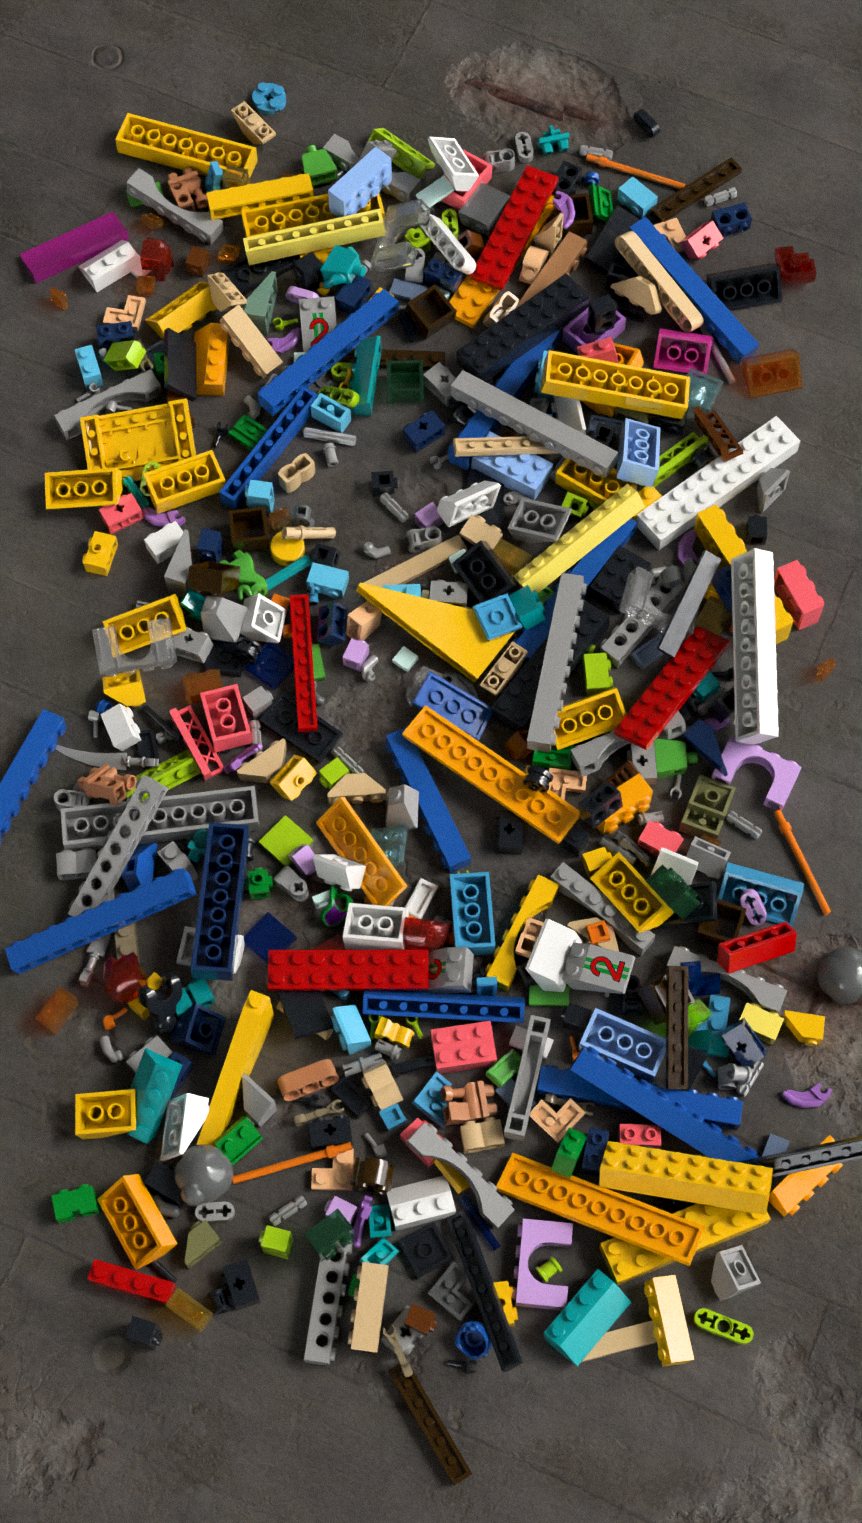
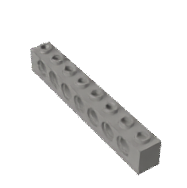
[68,775,169,917]

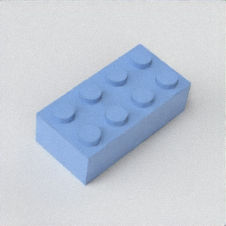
[328,147,392,218]
[616,418,660,488]
[471,431,553,500]
[578,1008,666,1082]

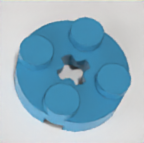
[252,82,286,115]

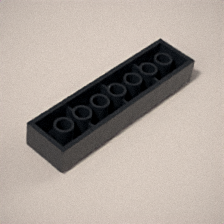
[457,273,589,382]
[491,599,609,733]

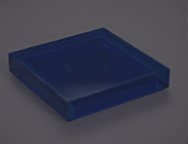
[245,642,294,690]
[244,912,297,965]

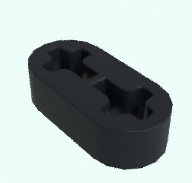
[634,109,660,138]

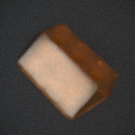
[741,349,803,398]

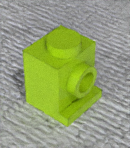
[405,227,431,253]
[562,492,589,519]

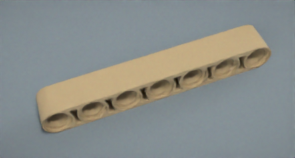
[615,231,704,333]

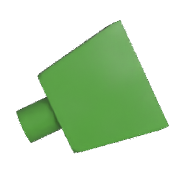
[302,145,338,186]
[654,738,698,779]

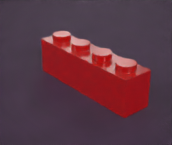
[717,922,797,974]
[87,1259,176,1307]

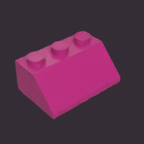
[653,328,713,376]

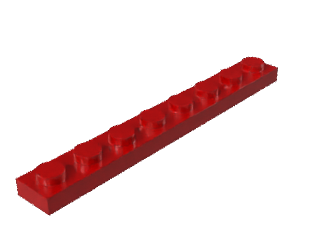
[290,594,318,732]

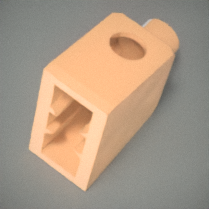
[346,601,383,641]

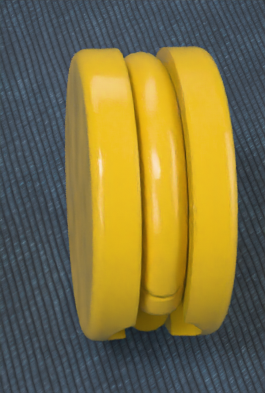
[270,531,305,567]

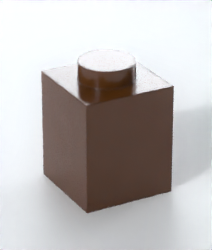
[457,230,485,259]
[185,246,210,277]
[504,730,533,760]
[404,1303,438,1337]

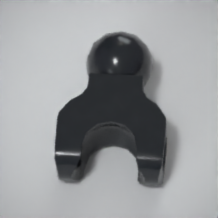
[138,972,183,1034]

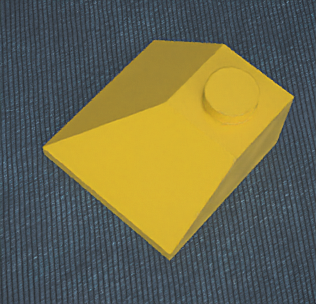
[102,669,146,707]

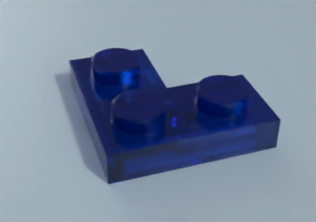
[680,961,721,996]

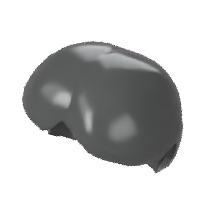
[817,947,862,1005]
[175,1144,234,1206]

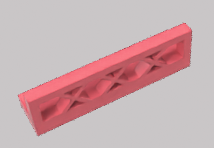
[169,705,224,781]

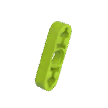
[317,385,360,408]
[693,1308,754,1345]

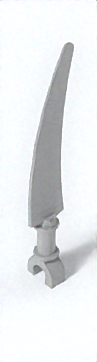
[56,745,159,770]
[79,889,115,987]

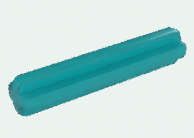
[265,555,312,591]

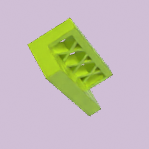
[367,128,435,180]
[653,432,709,488]
[125,750,201,799]

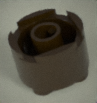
[350,1157,395,1196]

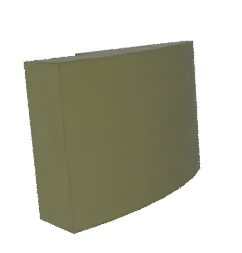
[679,775,736,844]

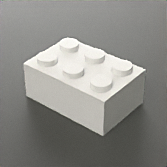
[343,903,409,950]

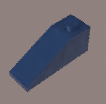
[683,719,728,777]

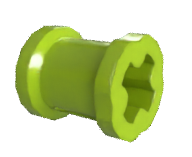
[535,1256,563,1283]

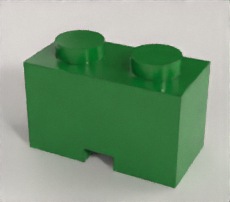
[551,1128,588,1178]
[51,1184,100,1224]

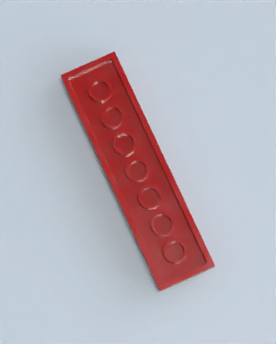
[470,165,559,291]
[614,626,730,750]
[268,950,429,991]

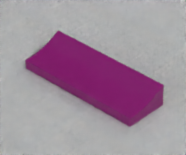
[20,211,129,283]

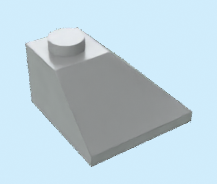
[757,468,790,513]
[201,596,248,643]
[384,784,419,835]
[242,1074,277,1128]
[711,1245,761,1301]

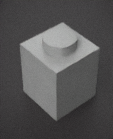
[242,686,274,719]

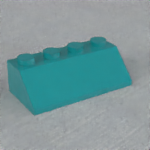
[347,336,382,417]
[127,1048,182,1144]
[544,1269,631,1367]

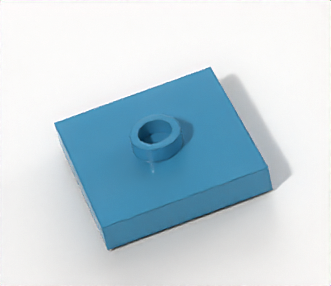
[473,593,523,641]

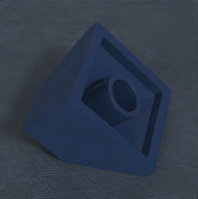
[170,1003,226,1055]

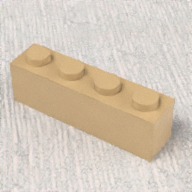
[219,305,283,378]
[348,1262,389,1352]

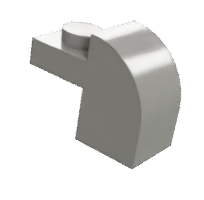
[157,841,198,881]

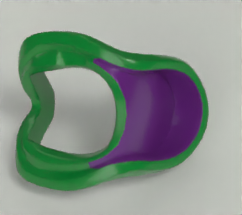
[320,885,353,927]

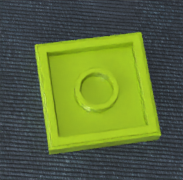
[259,815,314,866]

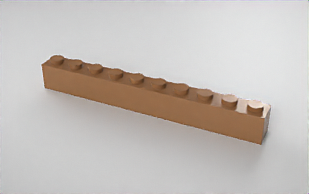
[493,232,588,378]

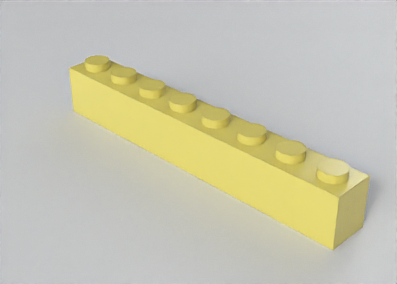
[243,209,386,265]
[513,484,645,594]

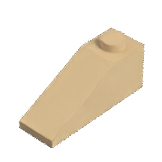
[534,213,564,257]

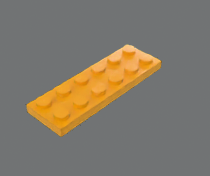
[316,797,408,906]

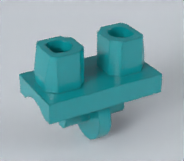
[537,125,570,156]
[187,829,208,863]

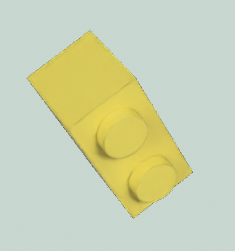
[739,1003,784,1045]

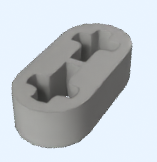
[515,132,533,163]
[195,1201,235,1223]

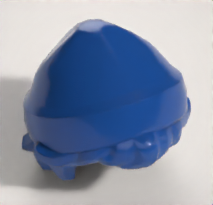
[454,1321,493,1360]

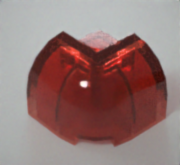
[140,238,174,281]
[774,246,817,284]
[403,917,453,952]
[103,952,147,1004]

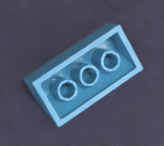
[718,862,804,927]
[450,872,495,955]

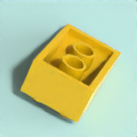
[75,1089,136,1140]

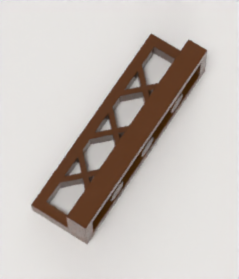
[693,406,744,462]

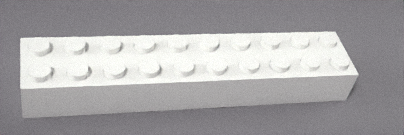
[636,416,800,550]
[731,548,779,745]

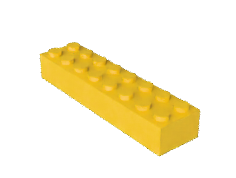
[115,113,258,186]
[241,194,385,238]
[541,350,690,419]
[694,504,793,644]
[599,1141,773,1215]
[599,1203,770,1286]

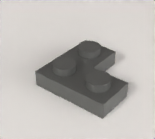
[428,1261,474,1322]

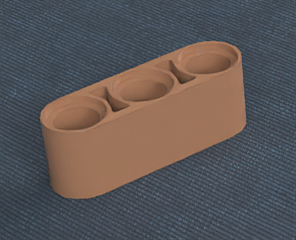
[277,1059,339,1101]

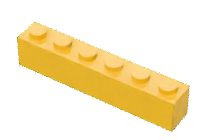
[206,173,314,220]

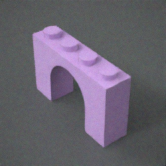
[711,736,802,812]
[512,1218,573,1311]

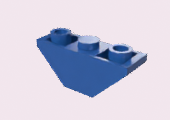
[122,843,157,892]

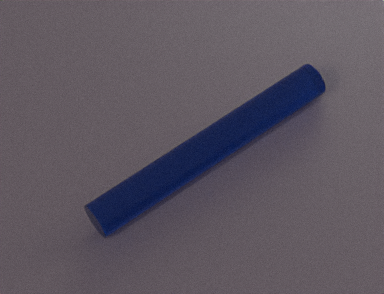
[459,1195,501,1251]

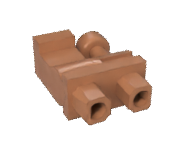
[168,167,208,212]
[78,764,136,806]
[440,1081,498,1126]

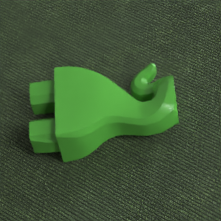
[219,550,268,600]

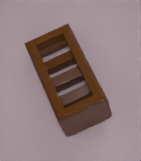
[599,760,641,788]

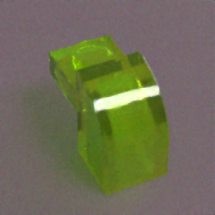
[688,999,712,1038]

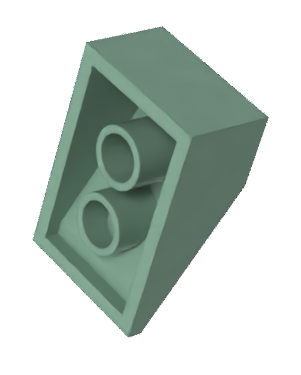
[242,271,278,336]

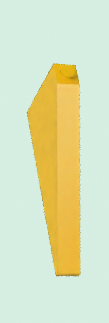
[356,582,515,684]
[196,990,275,1147]

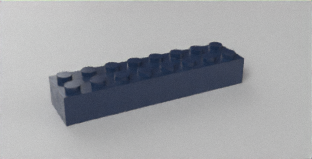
[191,822,250,981]

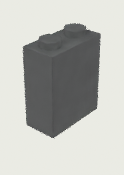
[459,182,510,236]

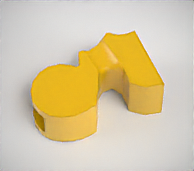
[374,1016,415,1049]

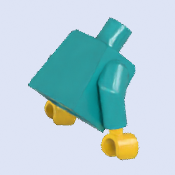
[317,244,366,296]

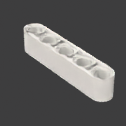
[419,213,476,275]

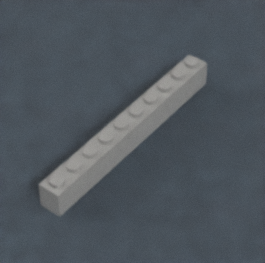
[451,370,618,478]
[527,573,587,752]

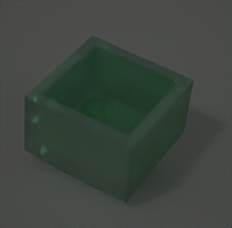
[387,360,424,403]
[646,864,700,919]
[304,1209,355,1262]

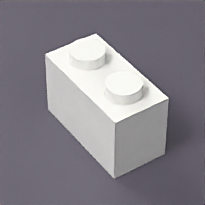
[144,521,183,564]
[100,703,141,751]

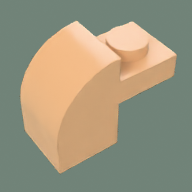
[519,246,549,284]
[515,917,544,958]

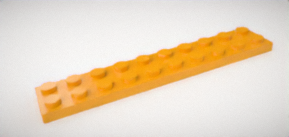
[449,194,555,329]
[402,705,580,844]
[496,1153,705,1266]

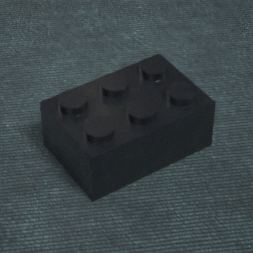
[452,540,519,603]
[589,545,651,615]

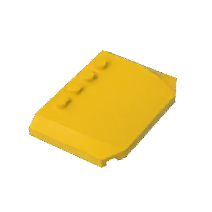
[80,399,196,485]

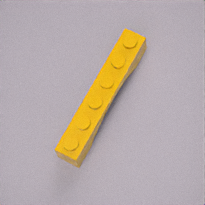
[485,875,560,992]

